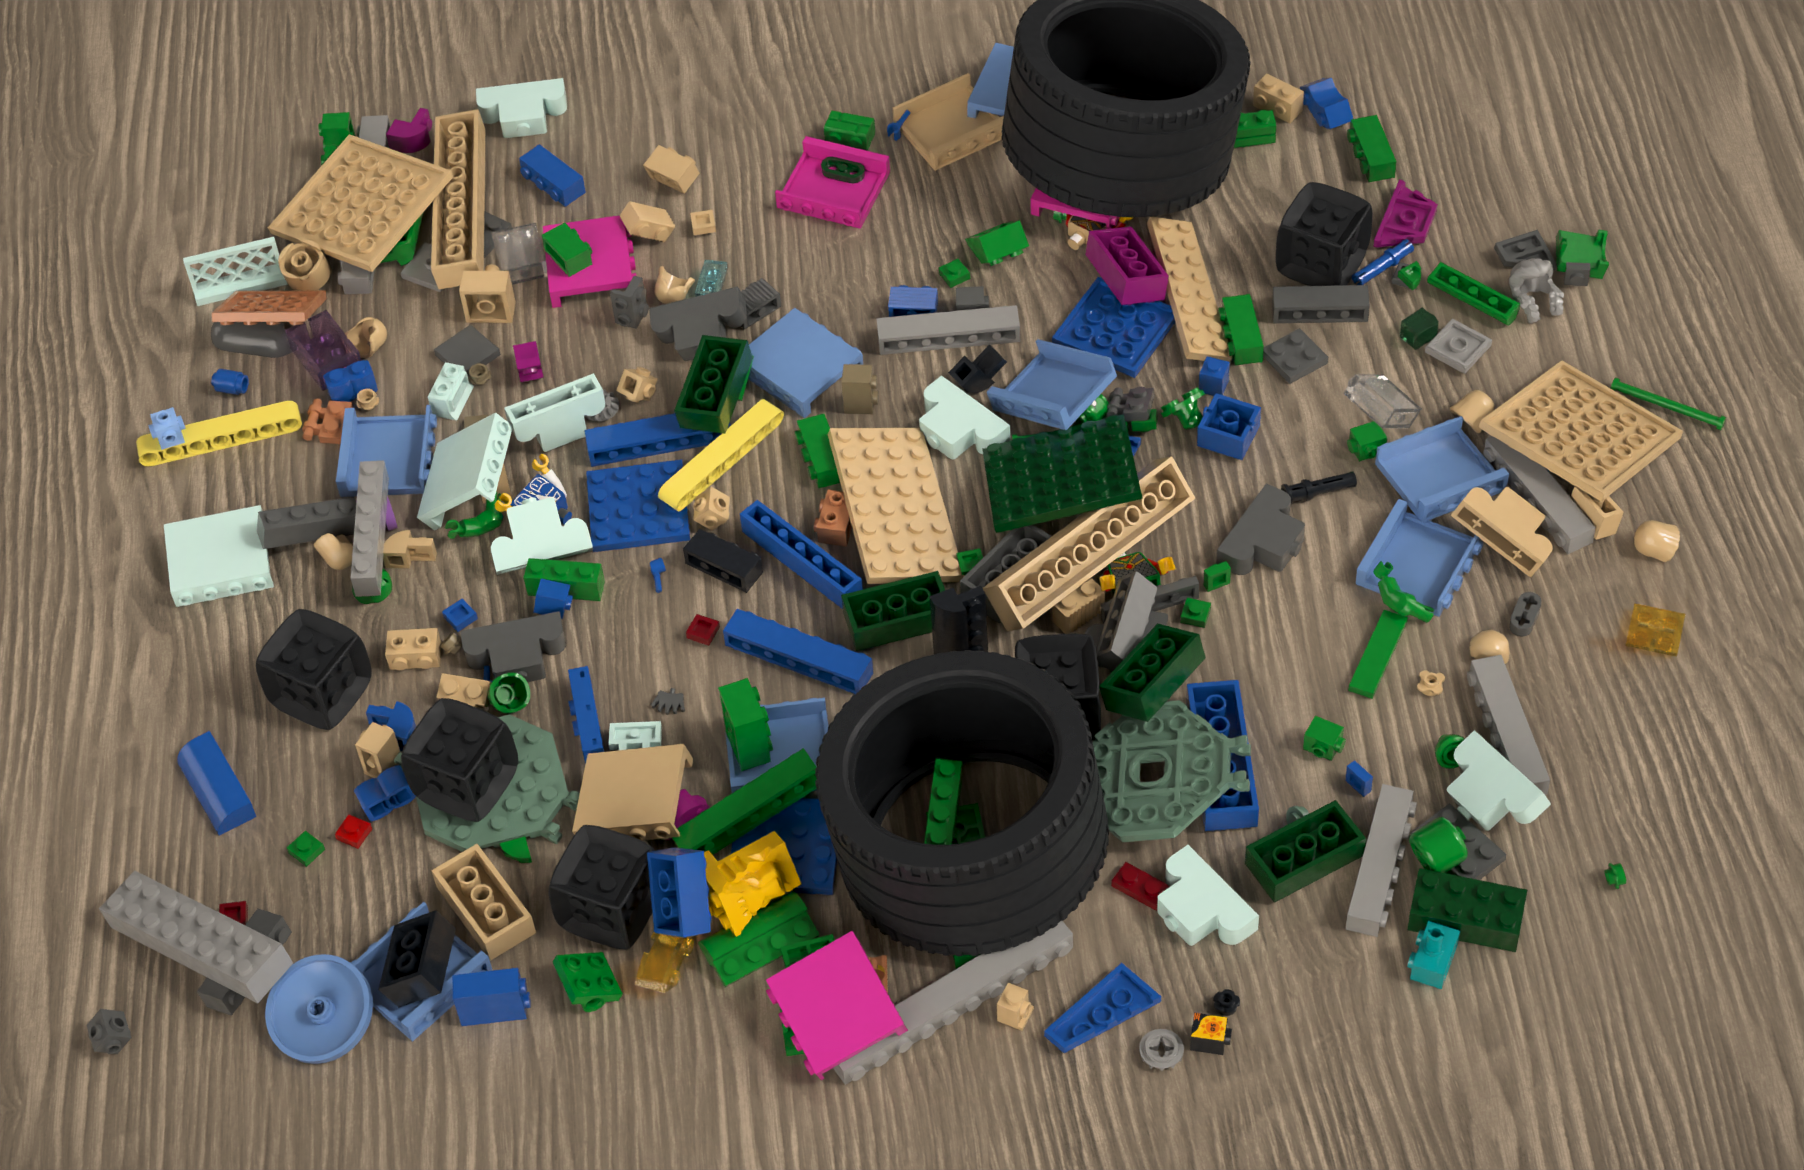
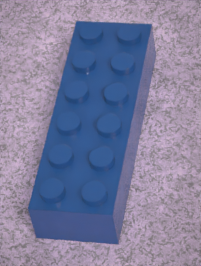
[1186,680,1259,831]

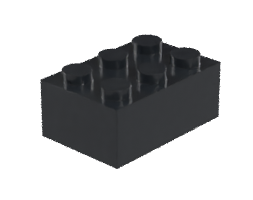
[378,910,456,1008]

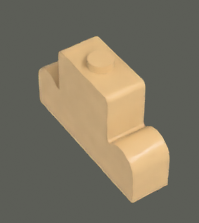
[1451,487,1553,577]

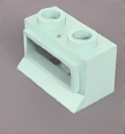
[428,362,474,421]

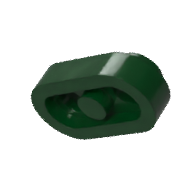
[821,156,865,184]

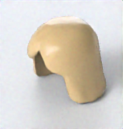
[654,266,695,304]
[344,317,387,358]
[1449,390,1494,433]
[1634,520,1680,562]
[313,533,353,570]

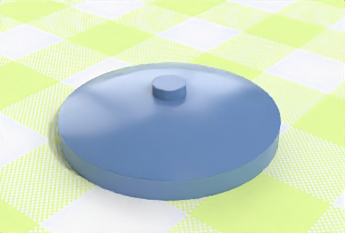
[265,954,373,1064]

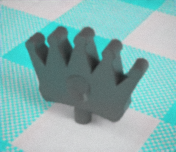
[651,688,685,715]

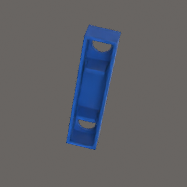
[568,666,604,764]

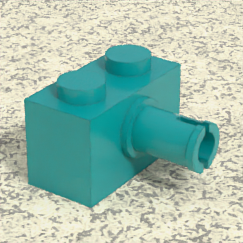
[1407,921,1460,989]

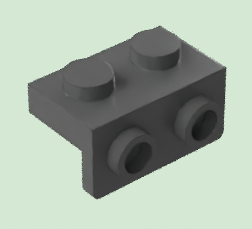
[610,276,649,329]

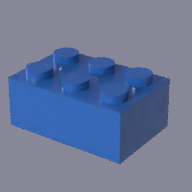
[647,847,712,938]

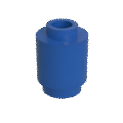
[211,369,249,395]

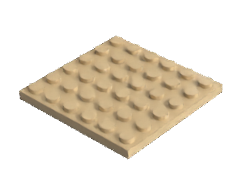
[268,134,453,272]
[1479,361,1683,502]

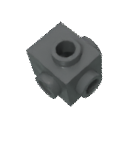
[87,1009,131,1054]

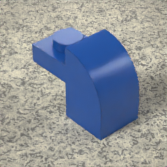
[366,701,416,751]

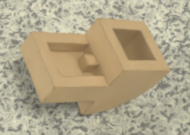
[383,530,437,568]

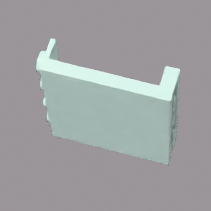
[417,413,513,531]
[164,505,274,607]

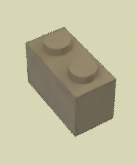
[841,364,879,414]

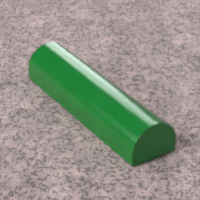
[1427,262,1520,326]

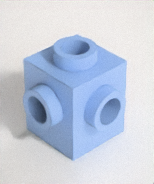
[148,407,186,450]

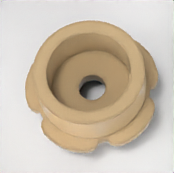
[356,389,379,410]

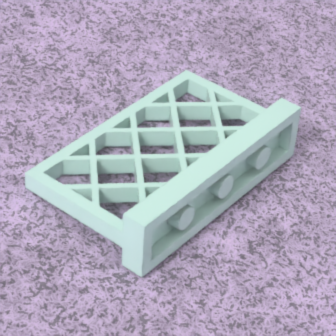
[183,237,288,306]

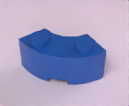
[1300,78,1353,129]

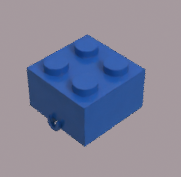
[1197,393,1261,460]

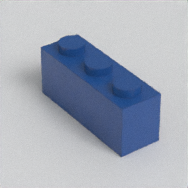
[519,144,586,207]

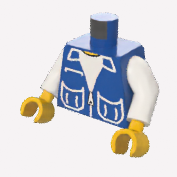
[495,454,572,525]

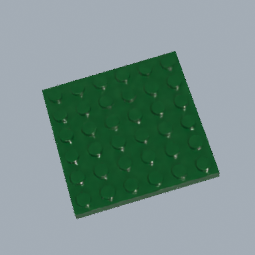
[982,414,1143,533]

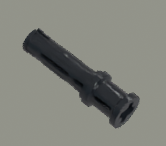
[1281,471,1357,504]

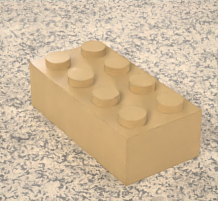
[431,844,536,961]

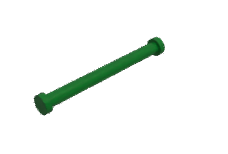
[1610,377,1726,431]

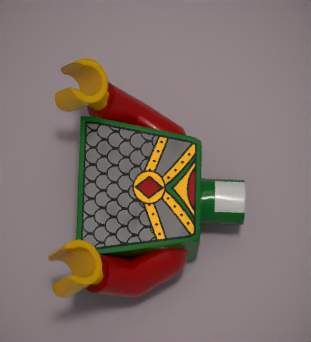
[1099,552,1176,596]

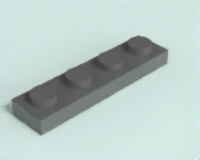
[1101,576,1199,624]

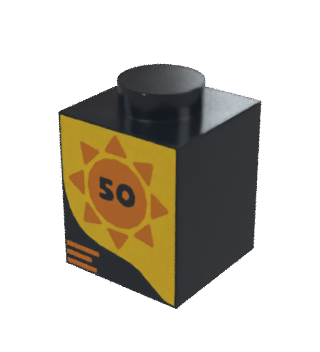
[1190,1013,1232,1055]

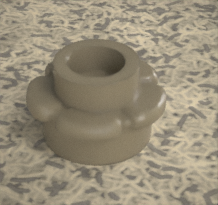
[468,363,491,385]
[440,632,462,655]

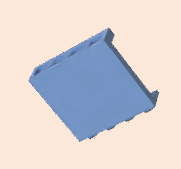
[967,43,1014,119]
[748,308,863,418]
[987,339,1117,430]
[336,405,437,497]
[1375,416,1509,523]
[1356,499,1483,617]
[725,698,828,793]
[350,902,493,1042]

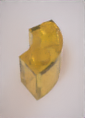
[635,933,694,993]

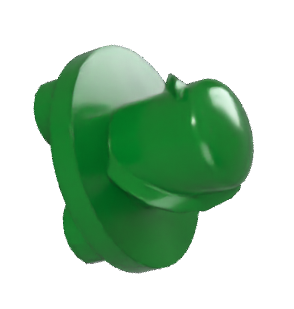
[1161,387,1205,430]

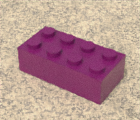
[1085,227,1169,305]

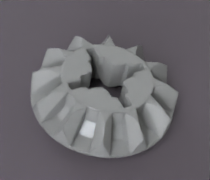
[585,389,619,421]
[1139,1029,1184,1071]

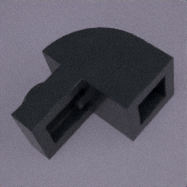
[948,344,1007,393]

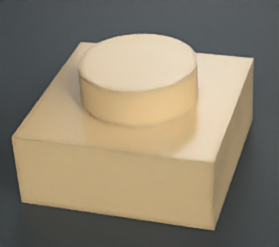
[690,210,716,235]

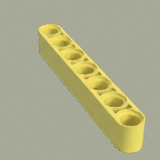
[658,399,784,512]
[136,401,302,466]

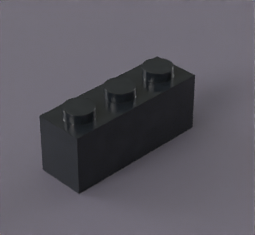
[683,528,763,593]

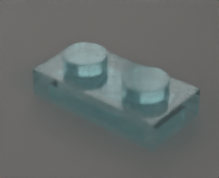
[695,260,728,297]

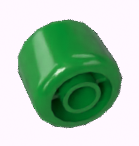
[1409,817,1468,873]

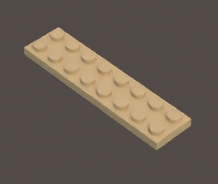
[1147,217,1233,362]

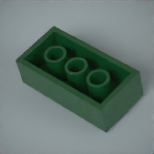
[674,335,753,434]
[841,571,945,652]
[1099,623,1206,722]
[1245,800,1366,903]
[1407,868,1528,952]

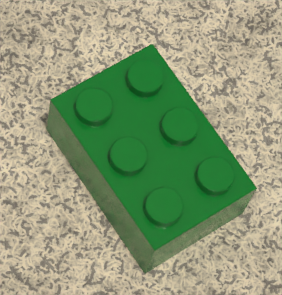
[718,678,773,772]

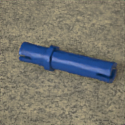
[1352,239,1414,285]

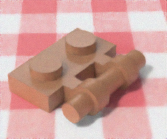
[302,399,353,444]

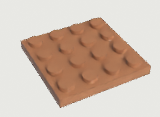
[212,290,327,325]

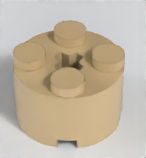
[278,240,332,291]

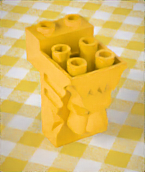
[704,831,801,937]

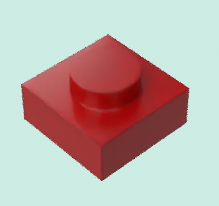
[335,814,372,849]

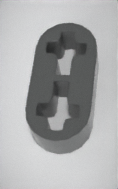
[1509,592,1542,637]

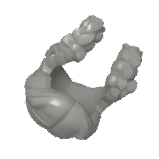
[1509,258,1564,323]

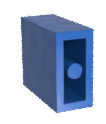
[452,968,531,1026]

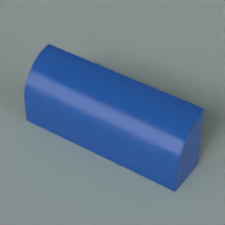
[177,731,256,836]

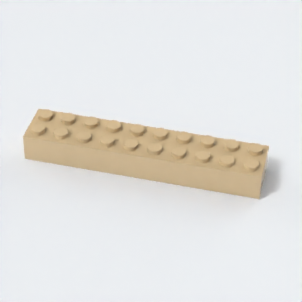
[431,109,485,289]
[983,456,1195,631]

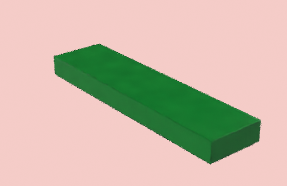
[1348,610,1408,699]

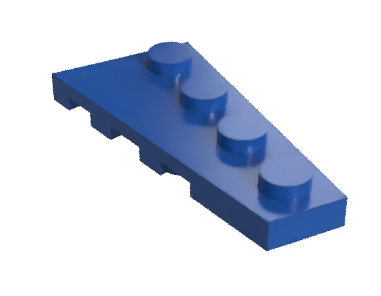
[1044,963,1161,1053]

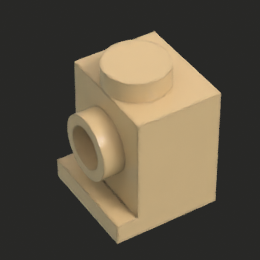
[997,983,1034,1031]

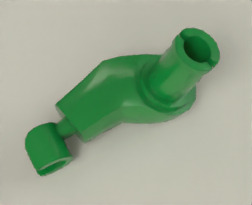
[444,492,504,539]
[1373,561,1434,623]

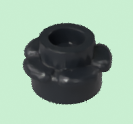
[1213,989,1240,1016]

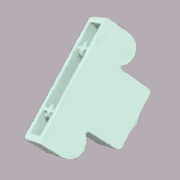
[476,78,567,138]
[504,373,605,452]
[919,375,1011,460]
[491,497,593,575]
[1447,730,1551,831]
[1157,845,1259,946]

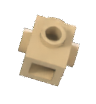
[616,367,657,403]
[693,487,730,531]

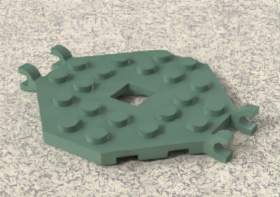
[1093,700,1251,842]
[394,714,580,852]

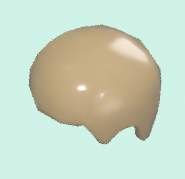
[1469,630,1510,664]

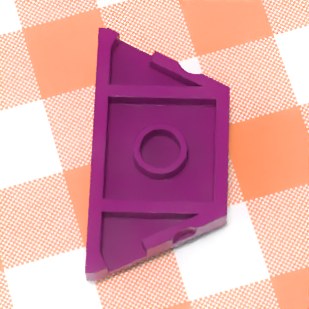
[1373,179,1438,247]

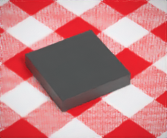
[434,325,501,376]

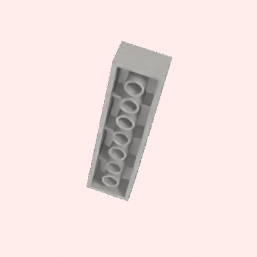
[99,870,293,1003]

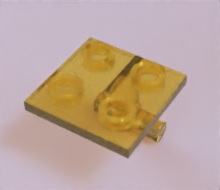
[1625,603,1686,657]

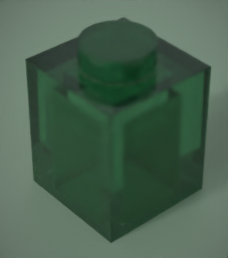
[1400,307,1439,350]

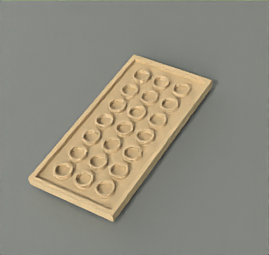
[828,428,965,584]

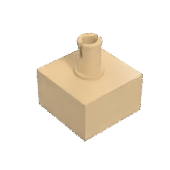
[459,264,516,323]

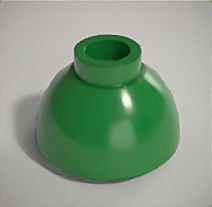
[1435,734,1465,769]

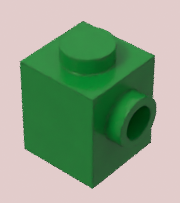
[1347,420,1387,462]
[1303,716,1346,761]

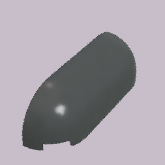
[211,322,301,358]

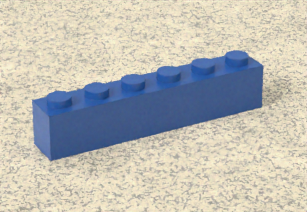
[584,413,731,467]
[740,500,863,609]
[723,609,873,694]

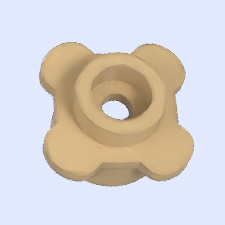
[1417,670,1445,696]

